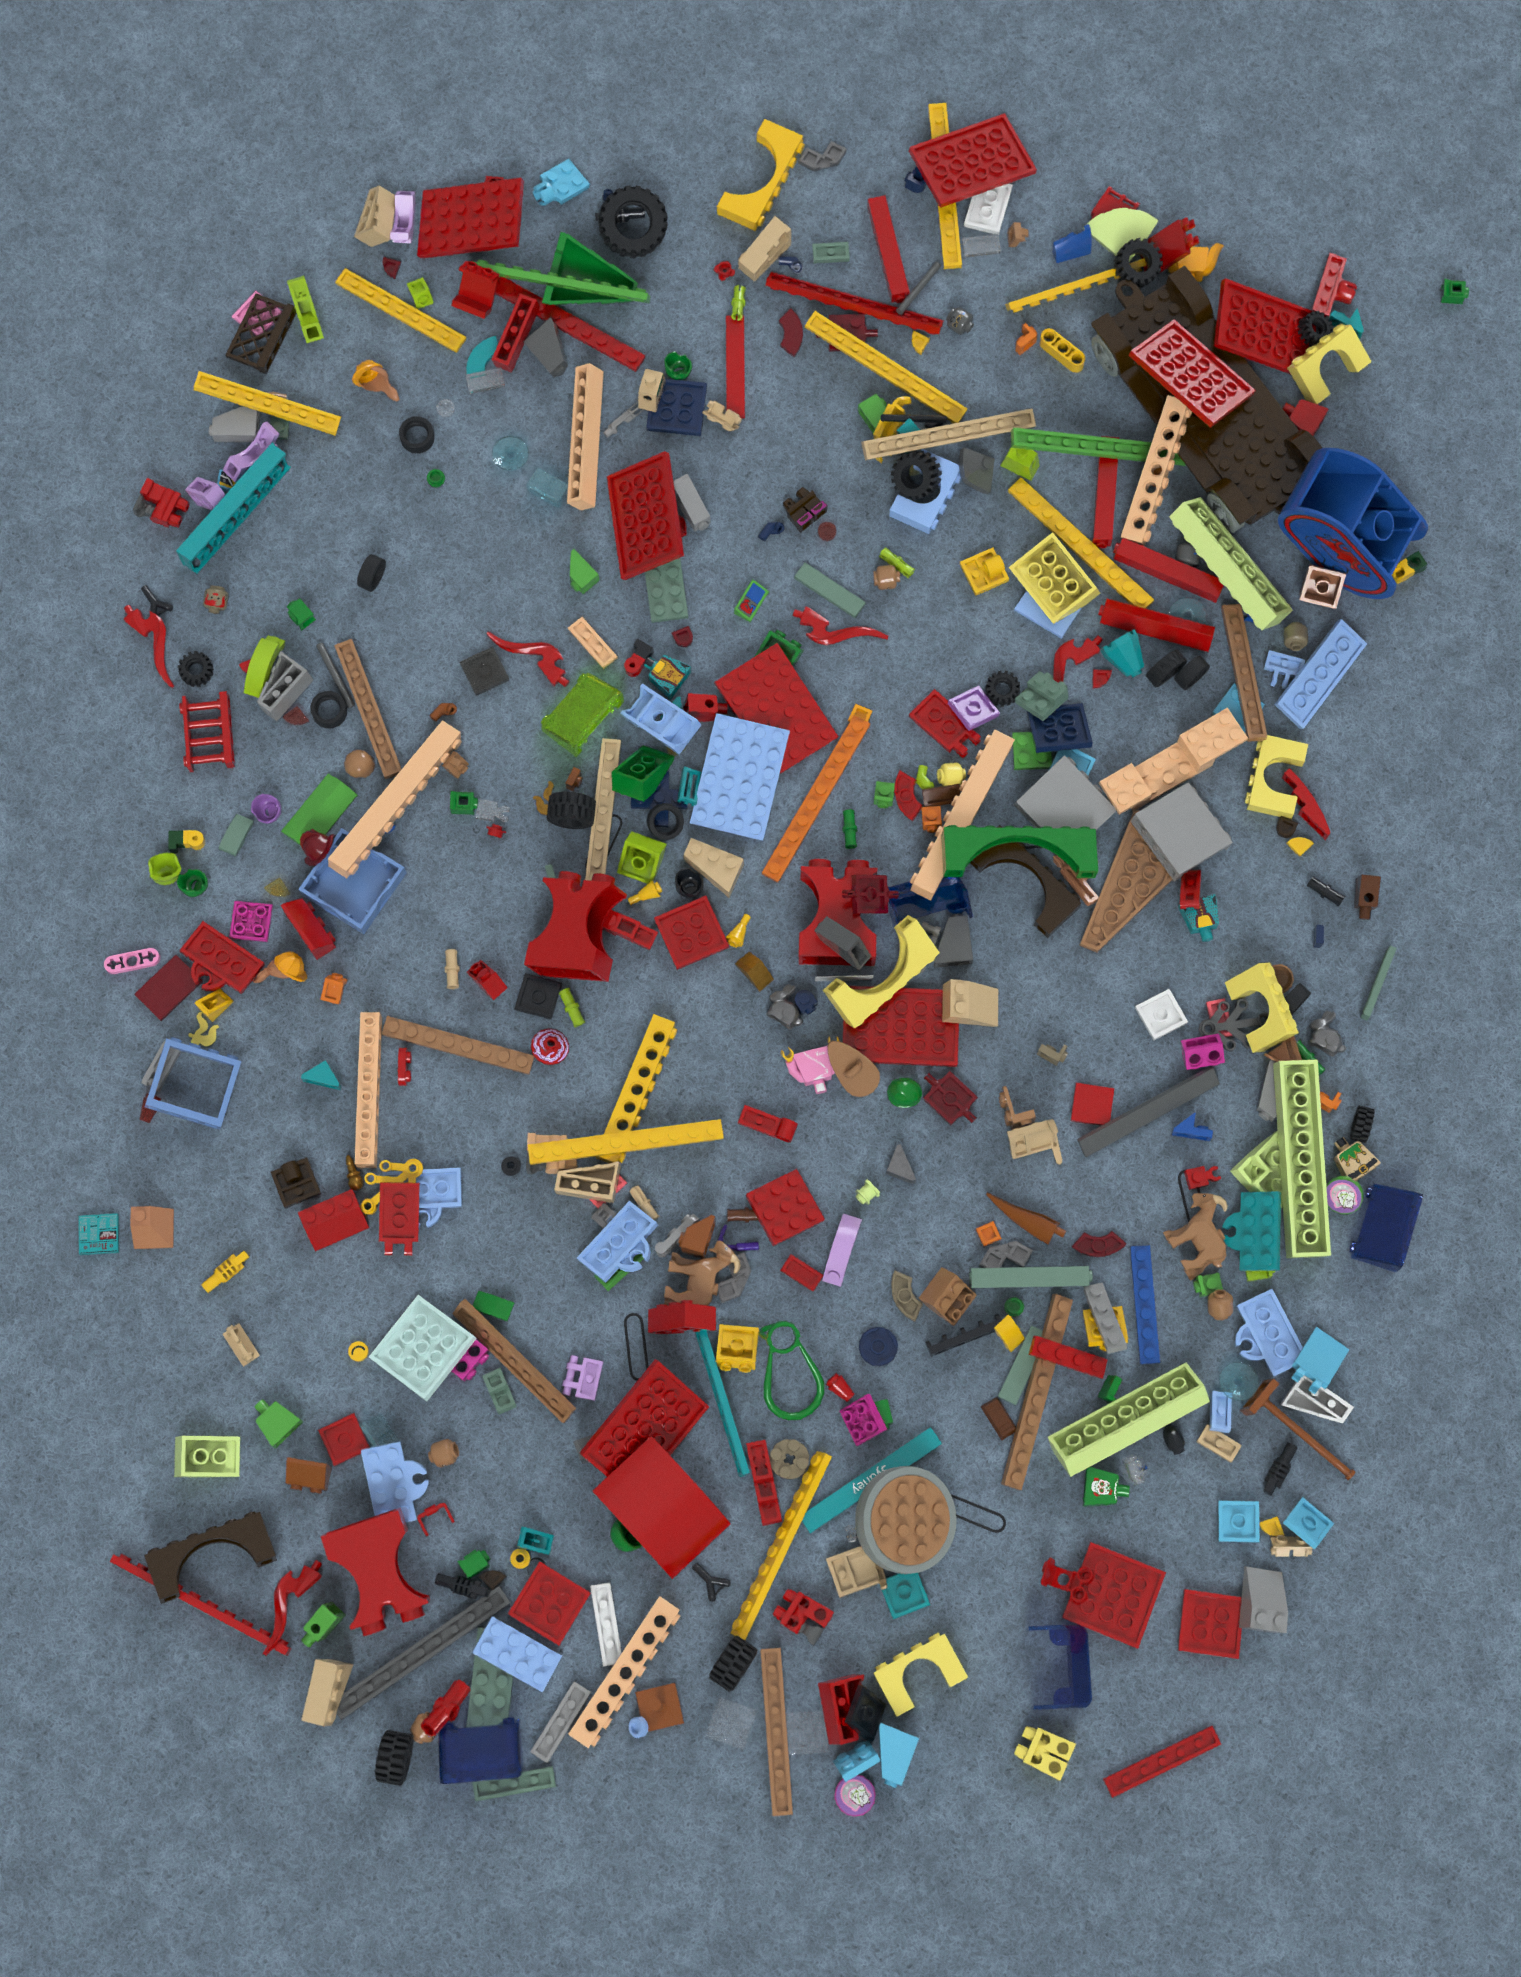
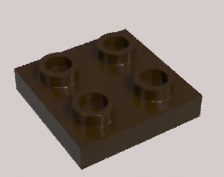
[271,1157,321,1209]

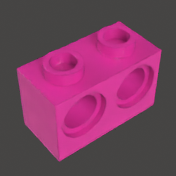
[1181,1033,1225,1070]
[451,1340,489,1382]

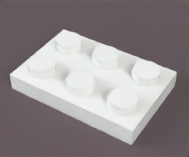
[964,184,1013,235]

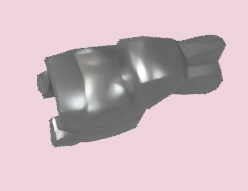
[766,984,803,1030]
[1308,1011,1347,1057]

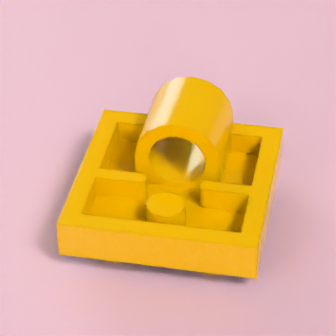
[959,547,1009,596]
[1083,1306,1128,1351]

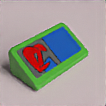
[734,579,769,622]

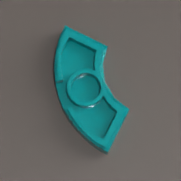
[466,336,498,377]

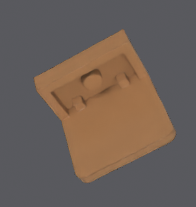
[998,1086,1036,1130]

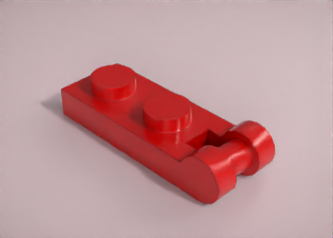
[1180,870,1201,909]

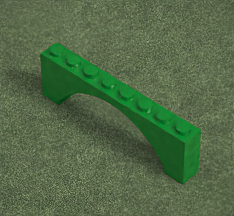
[941,825,1098,878]

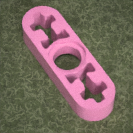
[104,948,160,974]

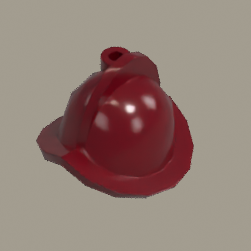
[300,829,336,866]

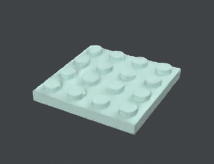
[369,1295,477,1401]

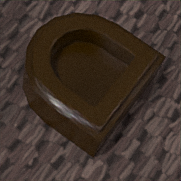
[1276,816,1298,838]

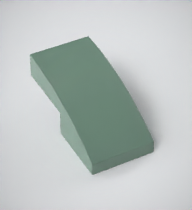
[219,814,254,856]
[482,1368,517,1415]

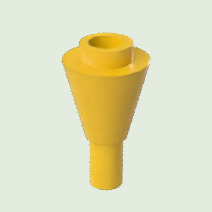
[628,880,663,905]
[726,914,751,948]

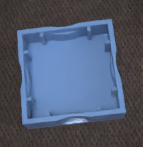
[298,828,407,934]

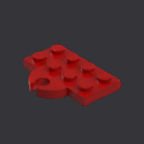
[180,921,265,994]

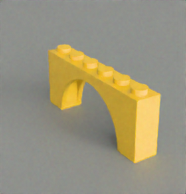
[717,119,805,231]

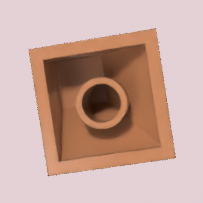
[130,1206,174,1249]

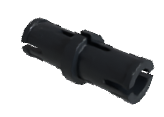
[1307,876,1346,907]

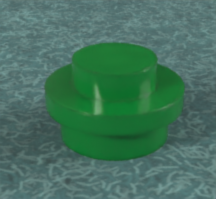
[427,469,445,487]
[1004,1297,1024,1317]

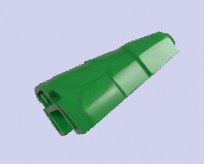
[542,232,638,305]

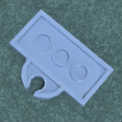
[382,1168,462,1228]
[577,1201,658,1283]
[1235,1289,1303,1377]
[361,1441,429,1522]

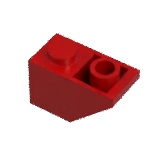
[467,960,508,1000]

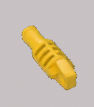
[201,1251,249,1293]

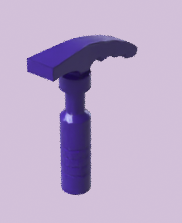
[718,1225,759,1251]

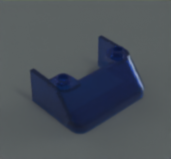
[888,877,973,927]
[1026,1625,1092,1710]

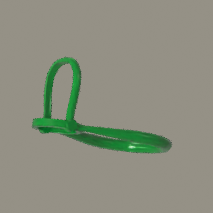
[758,1321,824,1421]

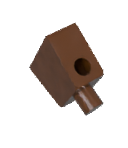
[1354,874,1381,920]

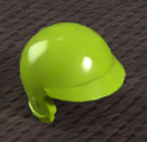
[148,852,182,885]

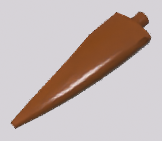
[986,1192,1066,1245]

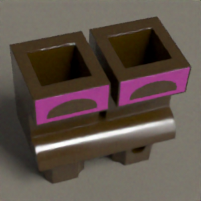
[783,487,827,533]

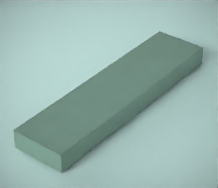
[794,563,866,618]
[1360,945,1397,1021]
[998,1325,1043,1406]
[472,1766,556,1801]

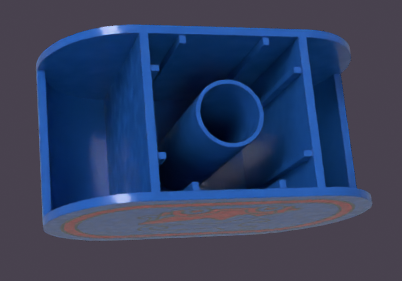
[1278,448,1428,599]

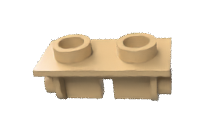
[702,400,742,431]
[223,1323,260,1367]
[1270,1535,1313,1557]

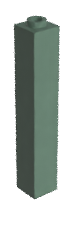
[969,1266,1093,1288]

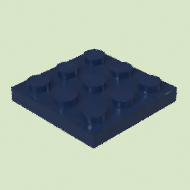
[646,379,707,436]
[1027,703,1093,753]

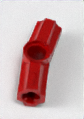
[421,1679,471,1737]

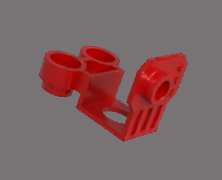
[1041,1558,1095,1603]

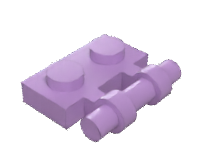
[562,1355,604,1401]

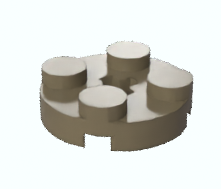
[770,1439,809,1480]

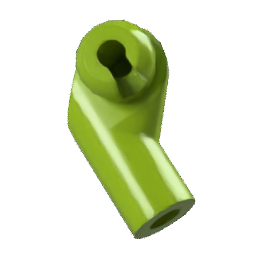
[916,765,934,789]

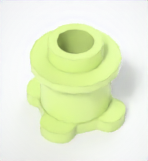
[855,1179,880,1205]

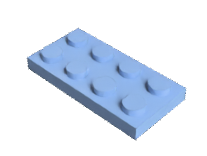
[472,1616,562,1692]

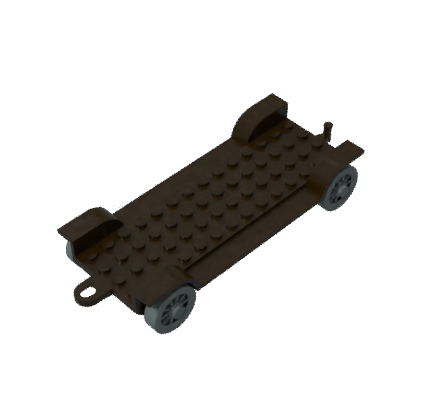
[1091,266,1322,534]

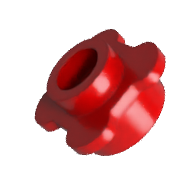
[714,261,735,281]
[486,824,506,838]

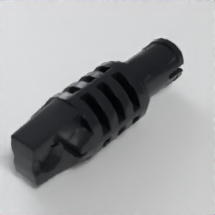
[595,206,645,223]
[1264,1442,1298,1496]
[435,1573,490,1599]

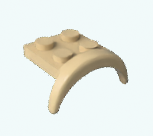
[1007,1119,1062,1164]
[826,1546,887,1598]

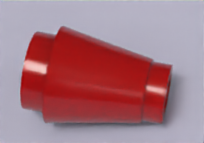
[826,1373,855,1402]

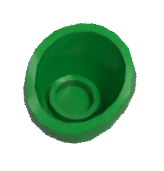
[887,1078,922,1108]
[610,1519,642,1552]

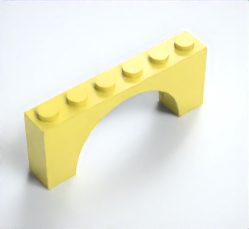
[823,915,940,1028]

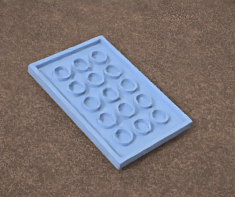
[690,713,790,841]

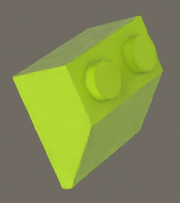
[617,831,667,884]

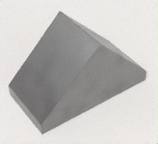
[886,1144,916,1184]

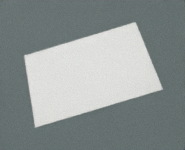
[815,975,874,981]

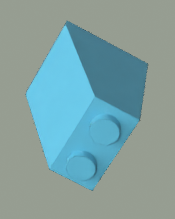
[878,1723,919,1788]

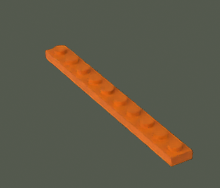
[762,715,870,883]

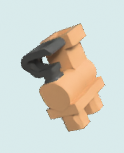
[526,1133,577,1175]

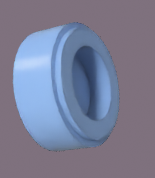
[628,1716,648,1738]

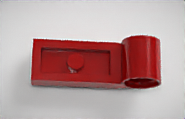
[738,1105,798,1143]

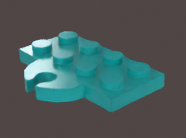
[1222,1191,1281,1271]

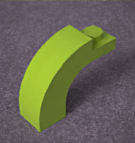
[287,276,324,343]
[244,635,285,698]

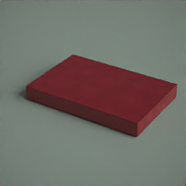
[134,955,203,1021]

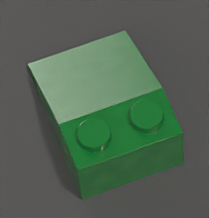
[612,745,674,802]

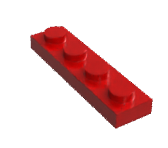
[1028,1336,1108,1379]

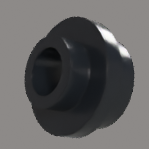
[501,1156,521,1176]

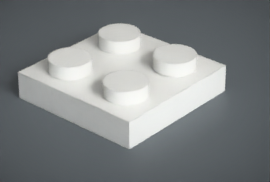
[1135,989,1188,1041]

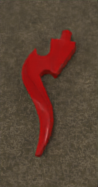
[124,605,174,688]
[793,606,888,645]
[486,631,570,687]
[1053,635,1103,682]
[262,1560,322,1656]

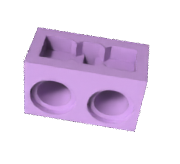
[185,477,225,510]

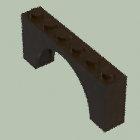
[970,825,1081,938]
[144,1511,277,1604]

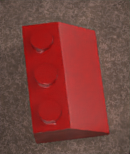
[280,898,336,960]
[298,1189,369,1252]

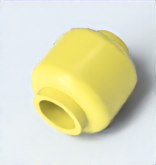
[937,762,966,786]

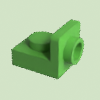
[874,781,895,808]
[1193,1273,1223,1297]

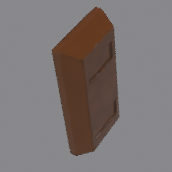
[922,784,960,807]
[981,1397,1016,1441]

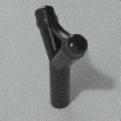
[141,585,173,616]
[692,1562,731,1602]

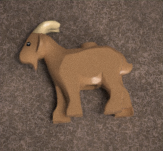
[1163,1193,1228,1281]
[664,1240,741,1306]

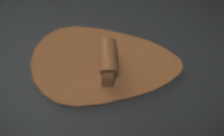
[827,1041,880,1097]

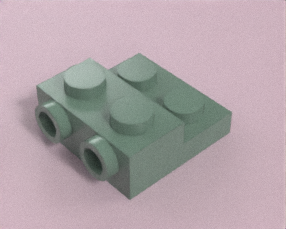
[1015,671,1068,721]

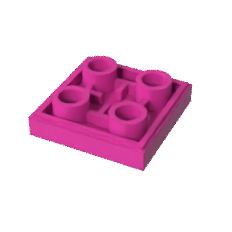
[229,901,273,942]
[839,1393,887,1447]

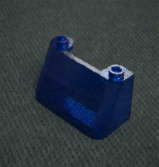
[1349,1183,1423,1273]
[438,1717,524,1784]

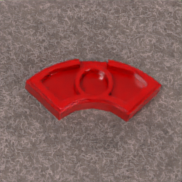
[894,770,923,822]

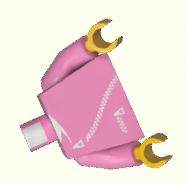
[780,1036,840,1094]

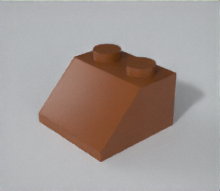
[679,1215,716,1259]
[286,1457,332,1494]

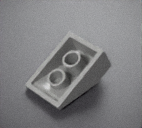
[1239,1567,1288,1633]

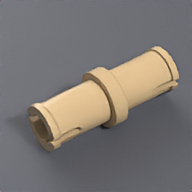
[444,949,460,989]

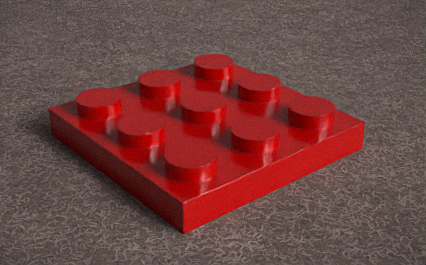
[654,896,729,970]
[745,1169,825,1246]
[508,1561,591,1646]
[1177,1589,1242,1659]

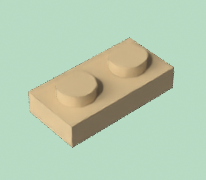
[1197,1424,1242,1463]

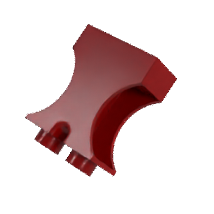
[799,859,877,966]
[524,871,627,982]
[320,1507,431,1636]

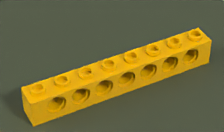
[595,1014,677,1164]

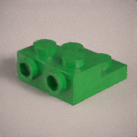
[754,629,804,666]

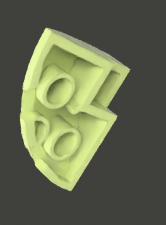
[1083,208,1158,261]
[1230,1131,1283,1209]

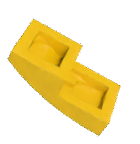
[994,1315,1025,1352]

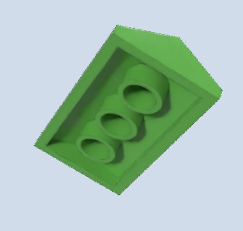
[281,774,358,846]

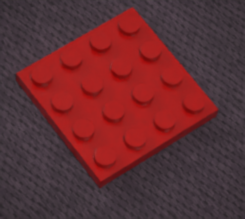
[1062,1542,1166,1649]

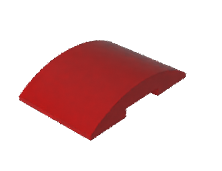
[592,1436,731,1579]

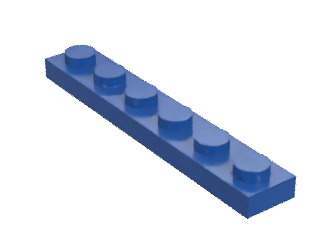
[1130,1245,1160,1364]

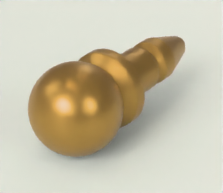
[346,1155,364,1191]

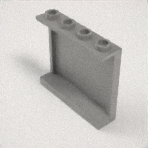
[1013,755,1116,830]
[1130,782,1233,882]

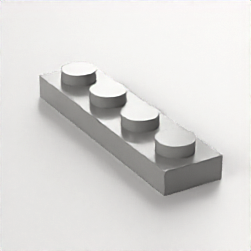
[1083,1282,1127,1354]
[530,1681,591,1763]

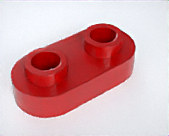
[398,1048,412,1086]

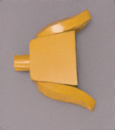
[1167,243,1224,282]

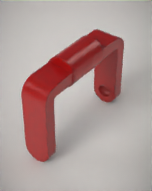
[417,1503,455,1537]

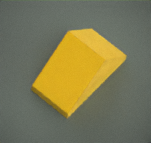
[195,989,233,1022]

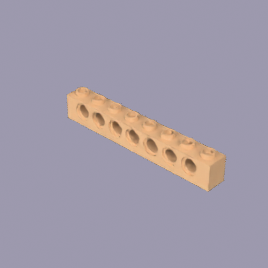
[1121,395,1192,546]
[355,1012,382,1168]
[568,1596,680,1748]

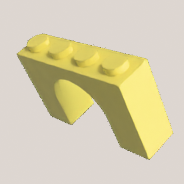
[1287,324,1372,404]
[1245,735,1308,819]
[1225,963,1299,1053]
[873,1632,968,1717]

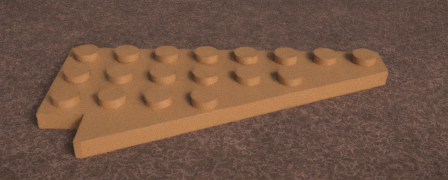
[1080,809,1173,953]

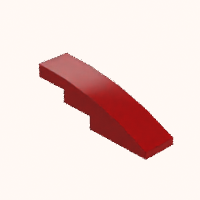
[1282,768,1331,840]
[746,1440,782,1526]

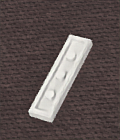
[590,1582,622,1667]

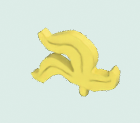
[188,1012,219,1047]

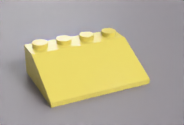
[1009,532,1100,624]

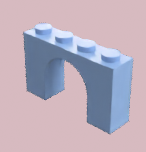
[889,449,961,534]

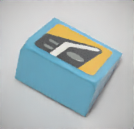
[217,470,236,492]

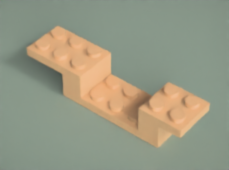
[1099,707,1248,815]

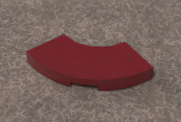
[779,308,803,357]
[1072,1231,1127,1257]

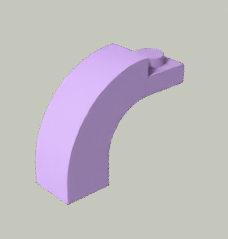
[390,191,415,243]
[223,422,279,482]
[822,1214,862,1287]

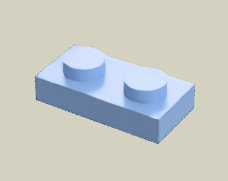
[1209,1391,1232,1433]

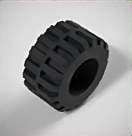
[1114,238,1163,288]
[891,450,942,500]
[547,791,596,829]
[709,1635,757,1692]
[375,1730,413,1786]

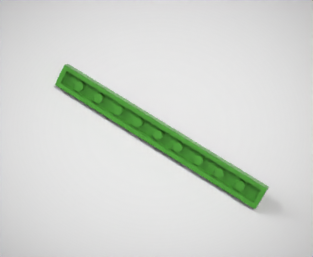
[475,260,651,304]
[1011,427,1185,466]

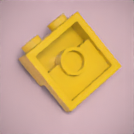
[716,1324,759,1373]

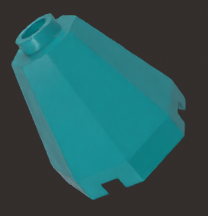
[1100,629,1144,678]

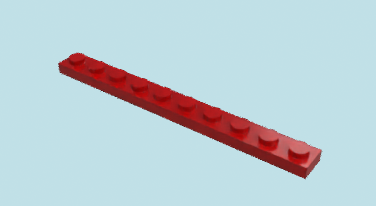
[765,272,944,335]
[495,277,646,372]
[110,1553,291,1656]

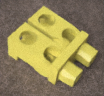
[1014,1726,1076,1781]

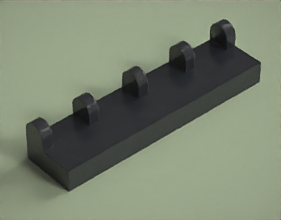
[925,1314,1002,1357]

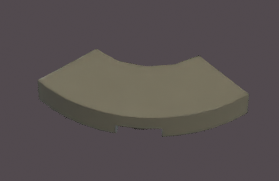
[891,1270,923,1322]

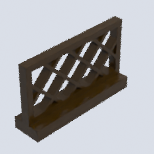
[225,293,297,375]

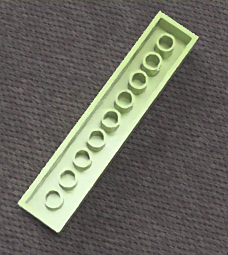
[1273,1060,1331,1258]

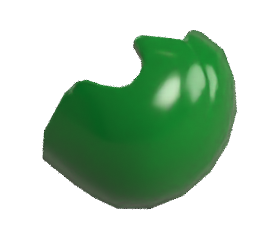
[664,351,692,380]
[177,869,208,897]

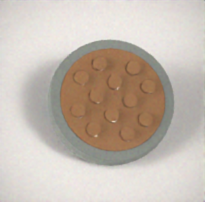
[855,1466,956,1574]

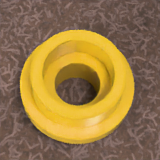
[510,1548,530,1569]

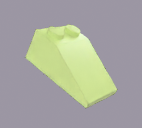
[174,1436,240,1477]

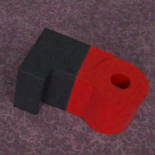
[624,638,654,677]

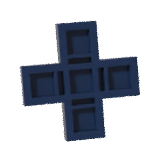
[631,771,688,827]

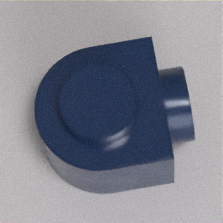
[904,167,926,193]
[795,990,818,1015]

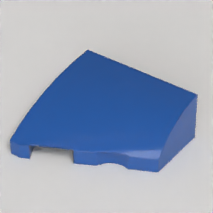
[1052,224,1092,263]

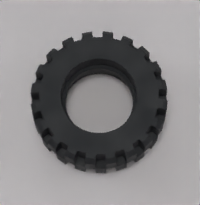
[598,185,668,258]

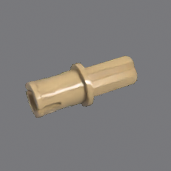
[630,1185,659,1220]

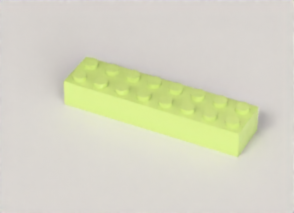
[1169,497,1293,630]
[1048,1363,1210,1477]

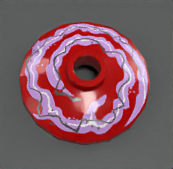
[531,1029,569,1065]

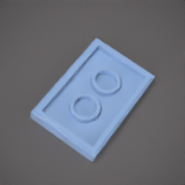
[1014,591,1082,639]

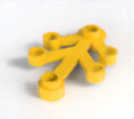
[361,1159,423,1215]

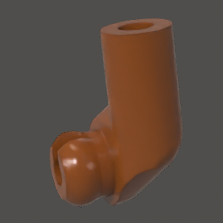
[429,703,457,722]

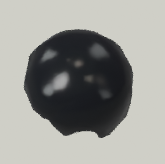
[674,868,704,898]

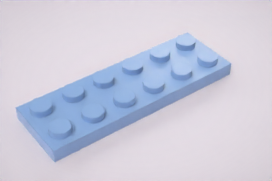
[1274,619,1367,729]

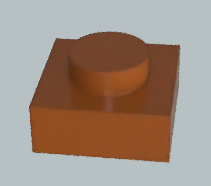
[565,767,583,791]

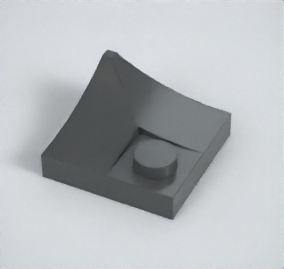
[959,448,995,494]

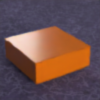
[975,1221,1002,1247]

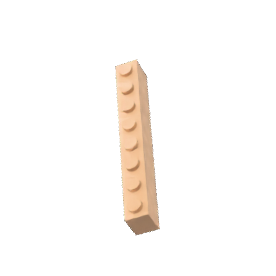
[567,363,603,510]

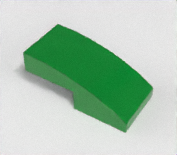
[473,1291,515,1322]

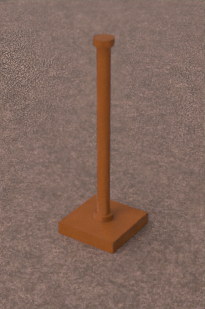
[1240,1379,1356,1480]
[635,1683,684,1732]

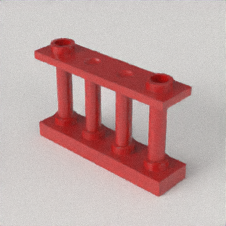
[179,691,235,772]

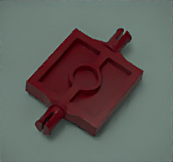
[816,314,878,351]
[842,875,899,914]
[923,1071,978,1126]

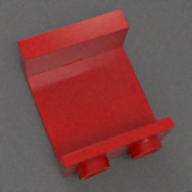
[451,261,499,319]

